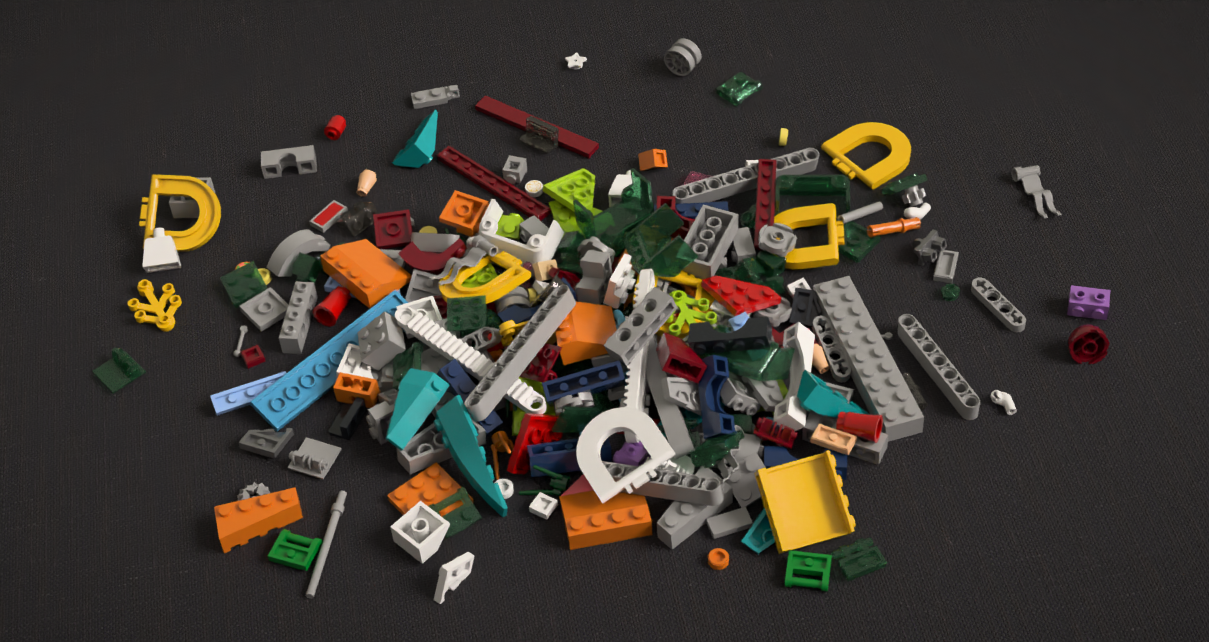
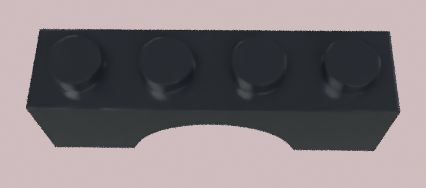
[688,317,772,355]

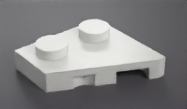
[336,343,373,379]
[434,552,474,604]

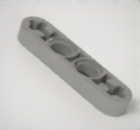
[971,278,1026,332]
[812,316,851,383]

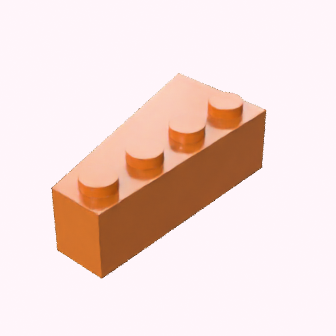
[214,487,303,553]

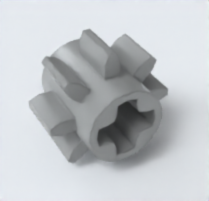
[902,185,926,207]

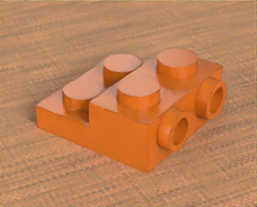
[439,190,489,237]

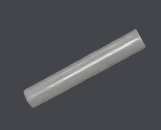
[837,202,883,224]

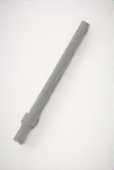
[305,491,347,599]

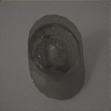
[529,271,568,307]

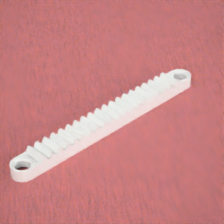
[623,269,655,443]
[395,306,547,414]

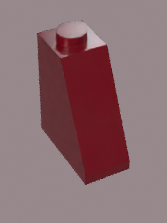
[656,332,707,383]

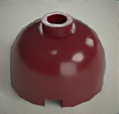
[1068,324,1110,365]

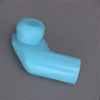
[613,309,625,329]

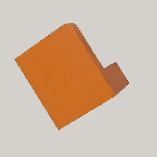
[638,149,668,171]

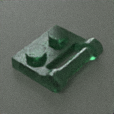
[716,72,763,106]
[393,342,423,391]
[428,487,482,539]

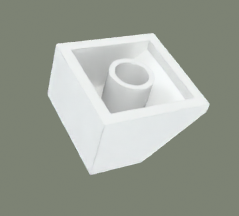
[390,501,450,564]

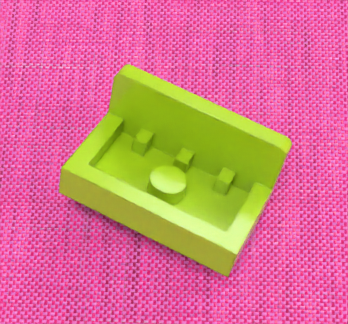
[496,213,524,240]

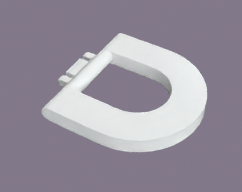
[576,407,676,503]

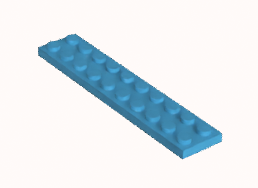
[250,290,408,432]

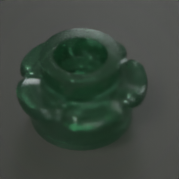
[941,283,960,301]

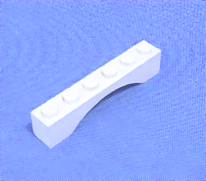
[773,322,815,431]

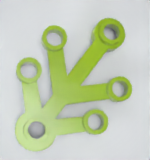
[665,290,717,336]

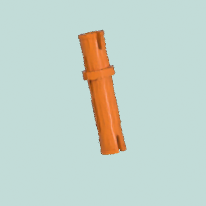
[867,217,921,237]

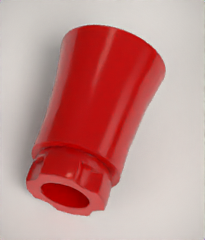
[313,286,351,327]
[836,412,883,443]

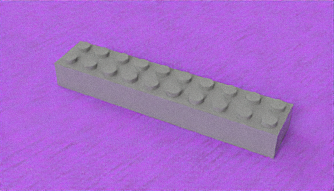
[813,276,924,442]

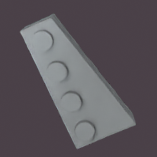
[397,414,486,474]
[657,464,733,549]

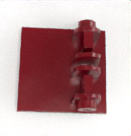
[520,343,562,383]
[753,417,797,449]

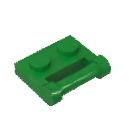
[268,529,323,571]
[785,550,832,592]

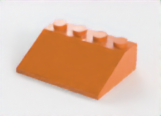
[320,239,412,309]
[555,301,617,365]
[559,490,652,550]

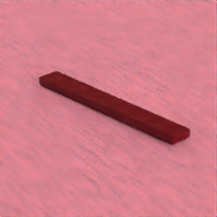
[475,95,599,158]
[437,146,551,221]

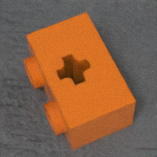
[333,372,380,408]

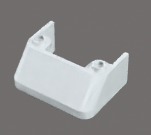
[479,199,564,279]

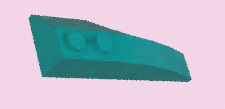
[434,395,508,517]

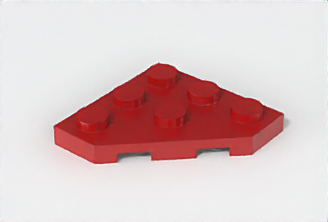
[701,276,782,316]
[507,413,567,474]

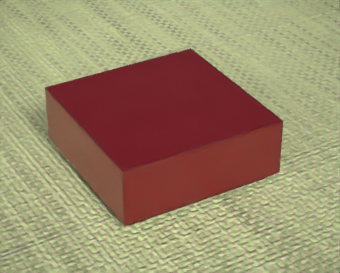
[240,345,266,369]

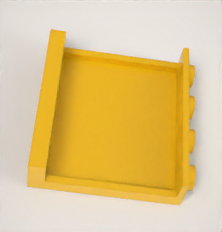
[754,450,856,554]

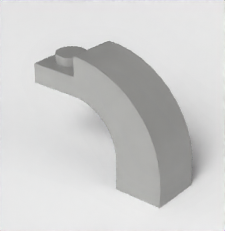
[267,229,330,277]

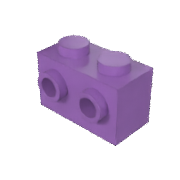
[1067,285,1110,320]
[613,441,651,466]

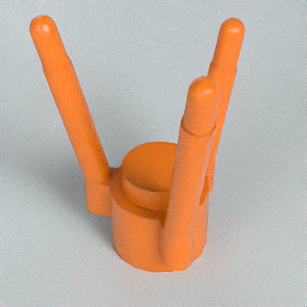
[490,431,514,480]

